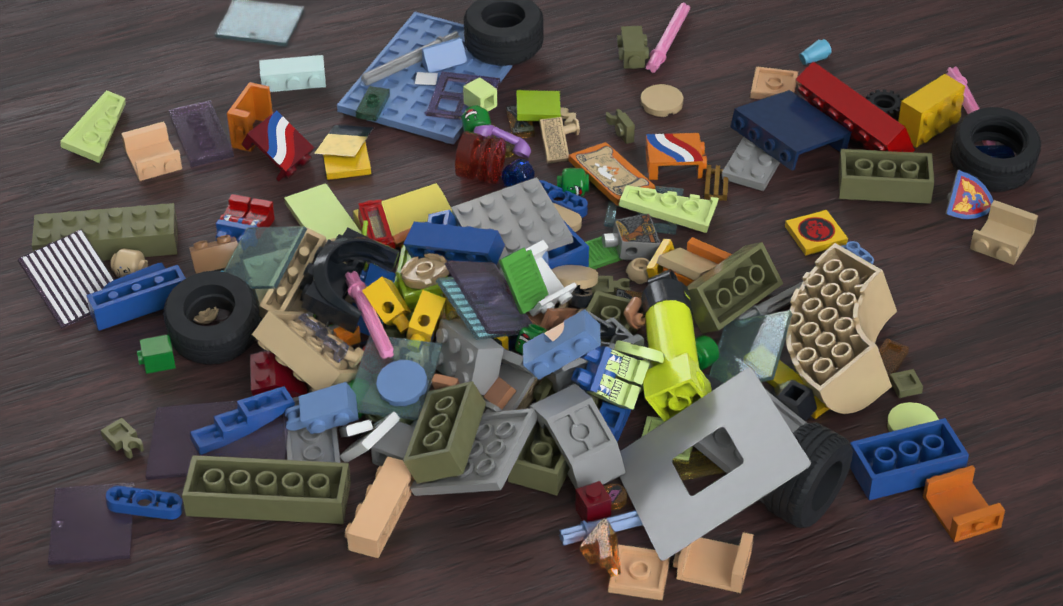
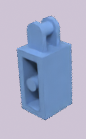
[285,382,359,434]

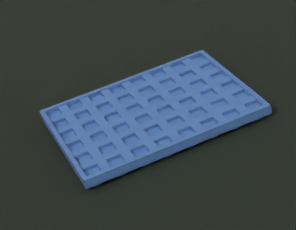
[337,12,513,145]

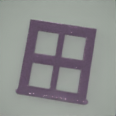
[425,71,500,120]

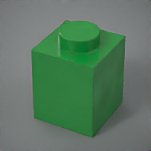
[137,334,176,374]

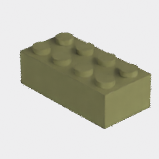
[838,149,934,204]
[687,242,783,333]
[403,381,486,484]

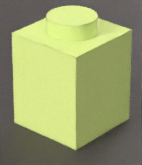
[463,77,497,111]

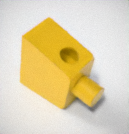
[362,277,411,334]
[407,290,446,354]

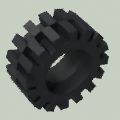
[866,89,904,121]

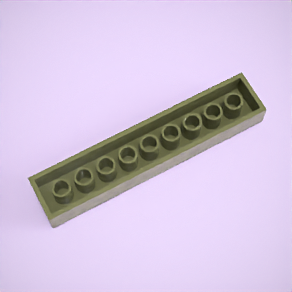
[508,291,642,495]

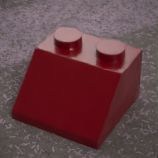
[250,351,308,398]

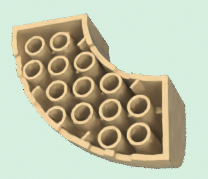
[785,243,897,414]

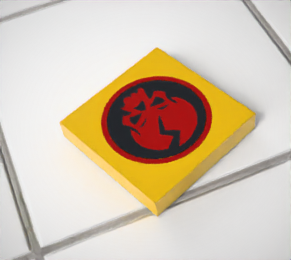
[785,210,848,256]

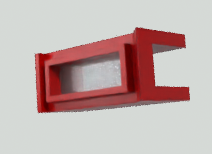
[358,199,395,249]

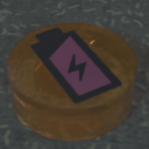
[604,484,627,510]

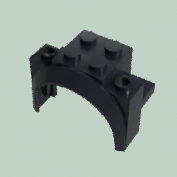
[299,227,400,334]

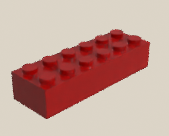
[795,61,915,152]

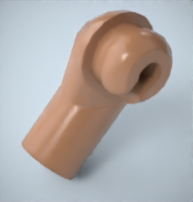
[623,297,646,329]

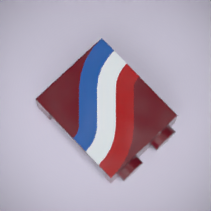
[241,110,314,181]

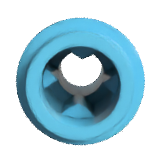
[799,39,832,65]

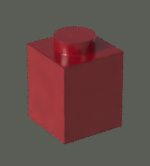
[576,481,612,523]

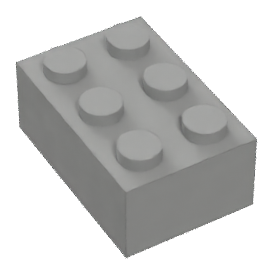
[432,319,504,395]

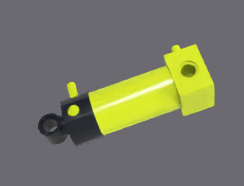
[641,269,711,422]

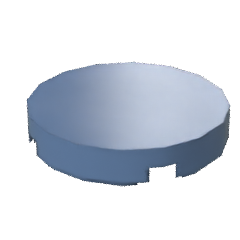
[376,360,428,406]

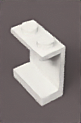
[499,240,577,316]

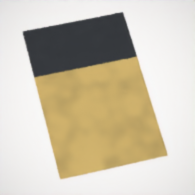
[314,125,374,157]

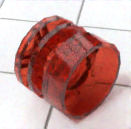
[455,131,506,184]

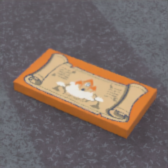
[569,142,655,206]

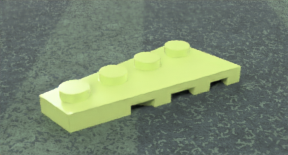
[61,90,125,163]
[619,185,719,233]

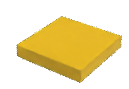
[323,142,371,180]

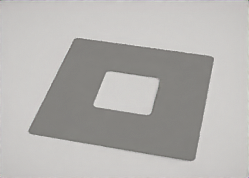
[619,368,811,561]

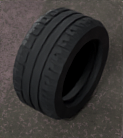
[950,107,1041,192]

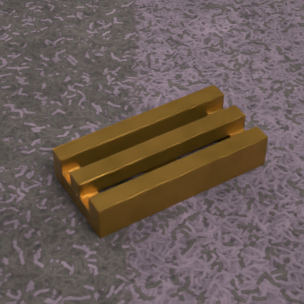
[704,165,728,201]

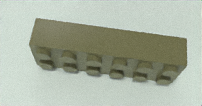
[32,203,178,266]
[182,455,351,524]

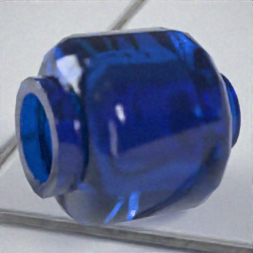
[502,159,535,187]

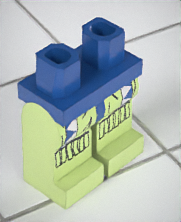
[571,346,649,410]

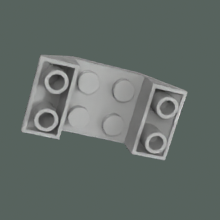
[530,384,626,489]

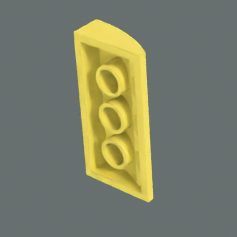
[353,183,452,238]

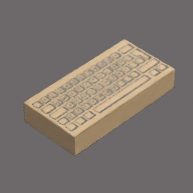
[539,117,569,163]

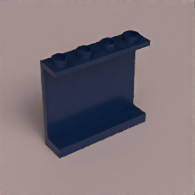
[730,90,851,171]

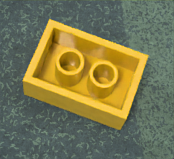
[898,74,965,148]

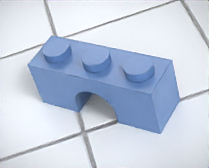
[523,309,601,380]

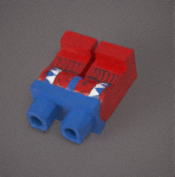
[216,194,275,252]

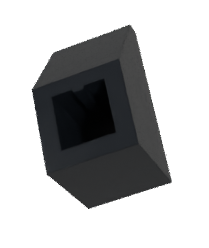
[770,379,817,422]

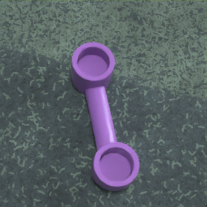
[473,125,531,158]

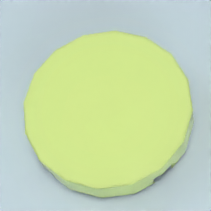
[614,340,665,363]
[887,402,939,432]

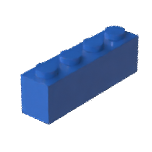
[404,221,505,268]
[86,265,186,331]

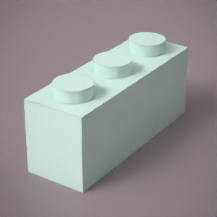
[259,55,326,92]

